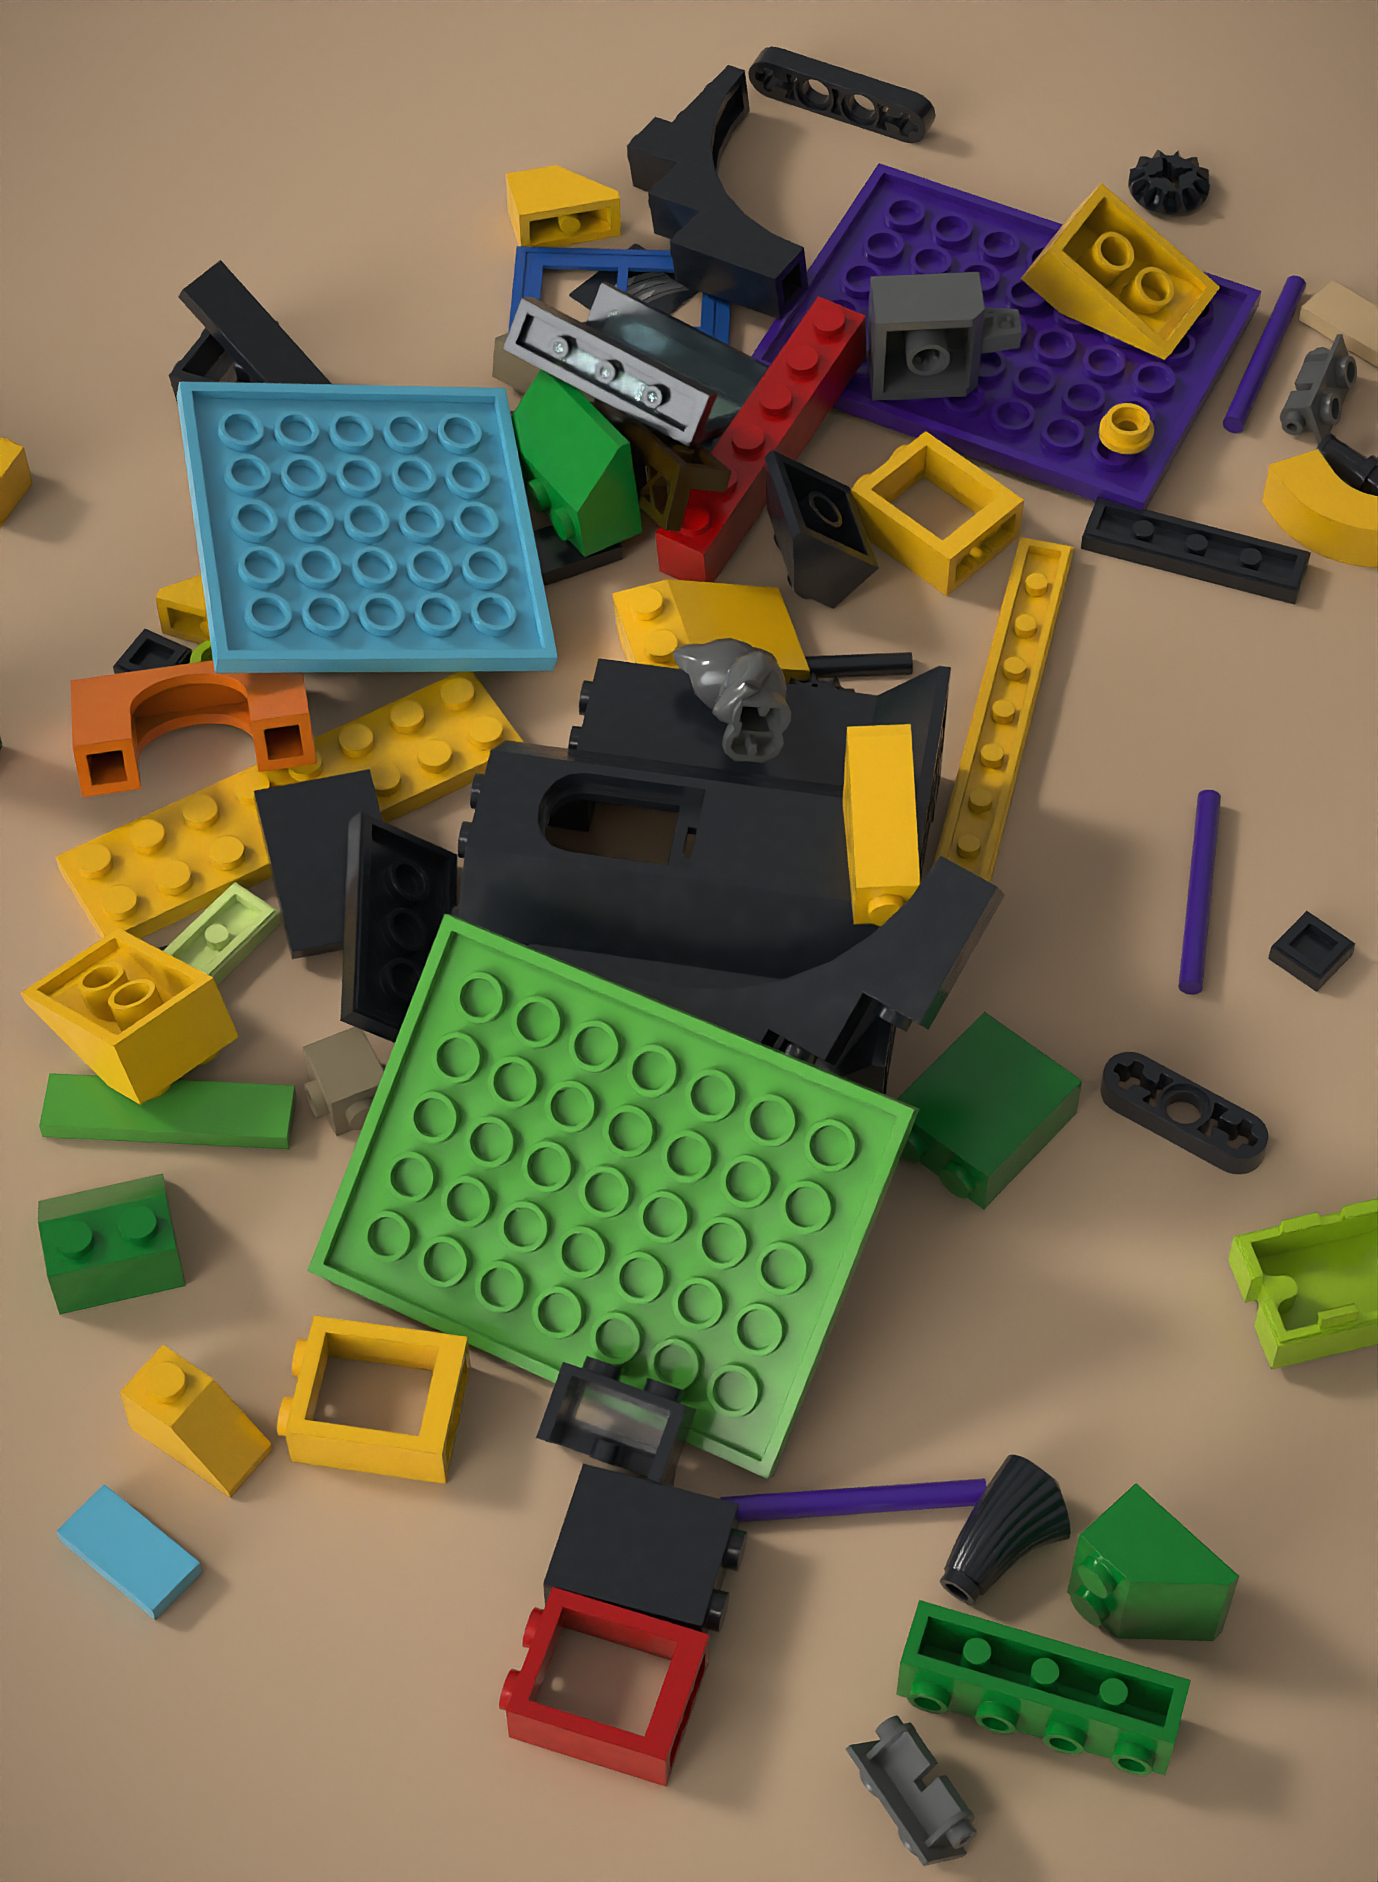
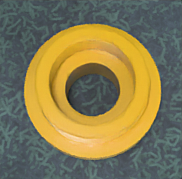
[1099,403,1154,454]

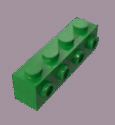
[896,1600,1191,1775]

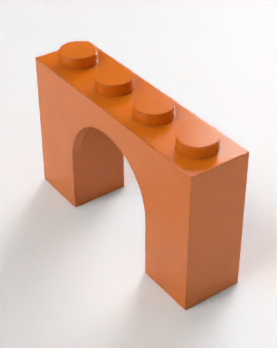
[70,660,317,798]

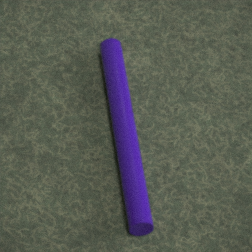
[1223,275,1306,433]
[1178,790,1221,994]
[720,1478,987,1523]

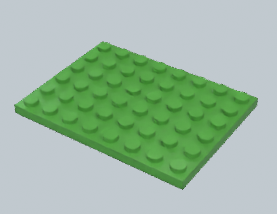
[307,914,919,1479]

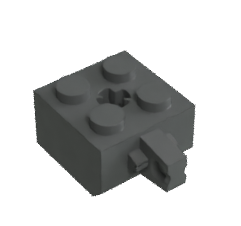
[866,272,1021,401]

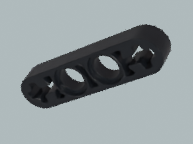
[748,46,936,143]

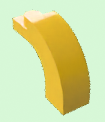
[1262,449,1378,568]

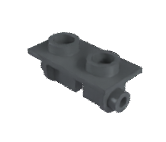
[1280,334,1357,445]
[846,1715,977,1866]

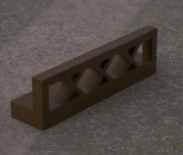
[593,398,731,531]

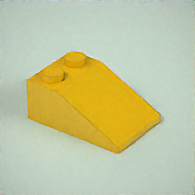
[1021,183,1220,360]
[612,579,810,683]
[21,928,239,1105]

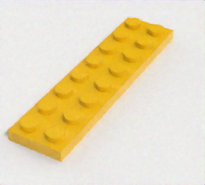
[56,671,524,939]

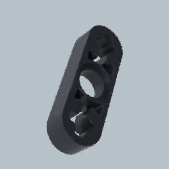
[1100,1052,1268,1174]

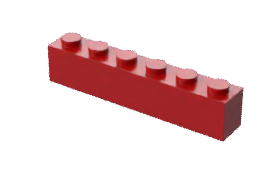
[655,296,867,583]

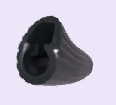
[940,1454,1071,1604]

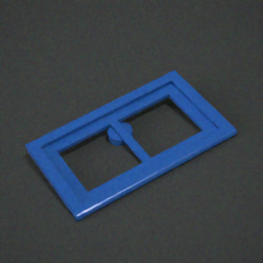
[508,246,731,352]

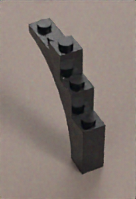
[627,65,809,320]
[585,856,1005,1066]

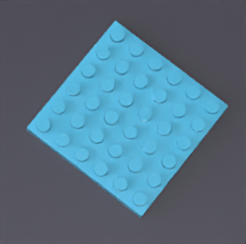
[177,382,558,673]

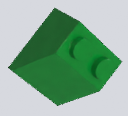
[38,1173,186,1315]
[1067,1483,1239,1641]

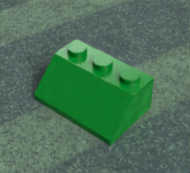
[511,369,643,557]

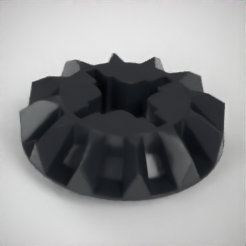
[1128,149,1210,215]

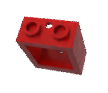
[499,1587,709,1787]

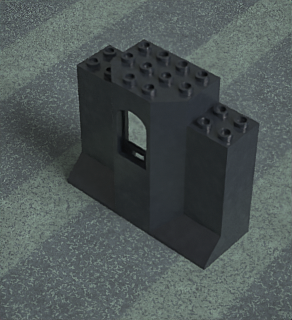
[451,658,951,1095]

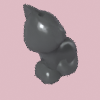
[673,638,791,763]

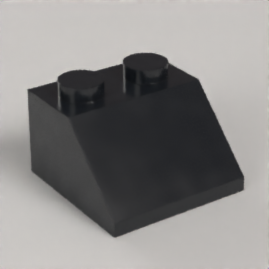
[765,450,879,609]

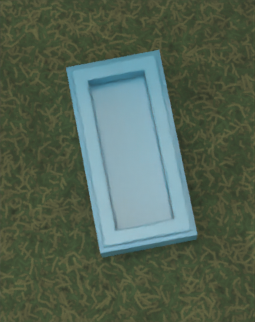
[57,1484,203,1620]

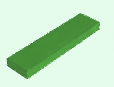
[39,1073,297,1149]

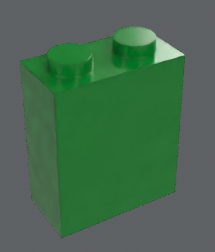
[897,1012,1082,1209]

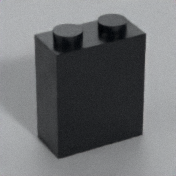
[543,1463,748,1634]

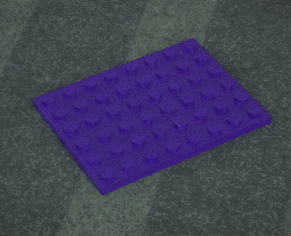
[751,163,1261,511]

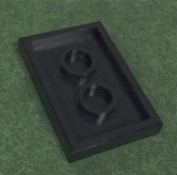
[254,769,383,960]

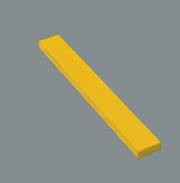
[933,537,1074,883]

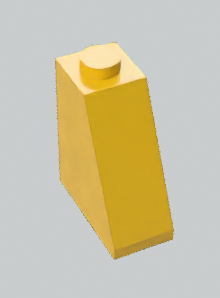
[843,724,920,926]

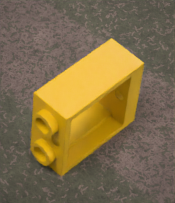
[851,431,1024,596]
[277,1315,471,1484]

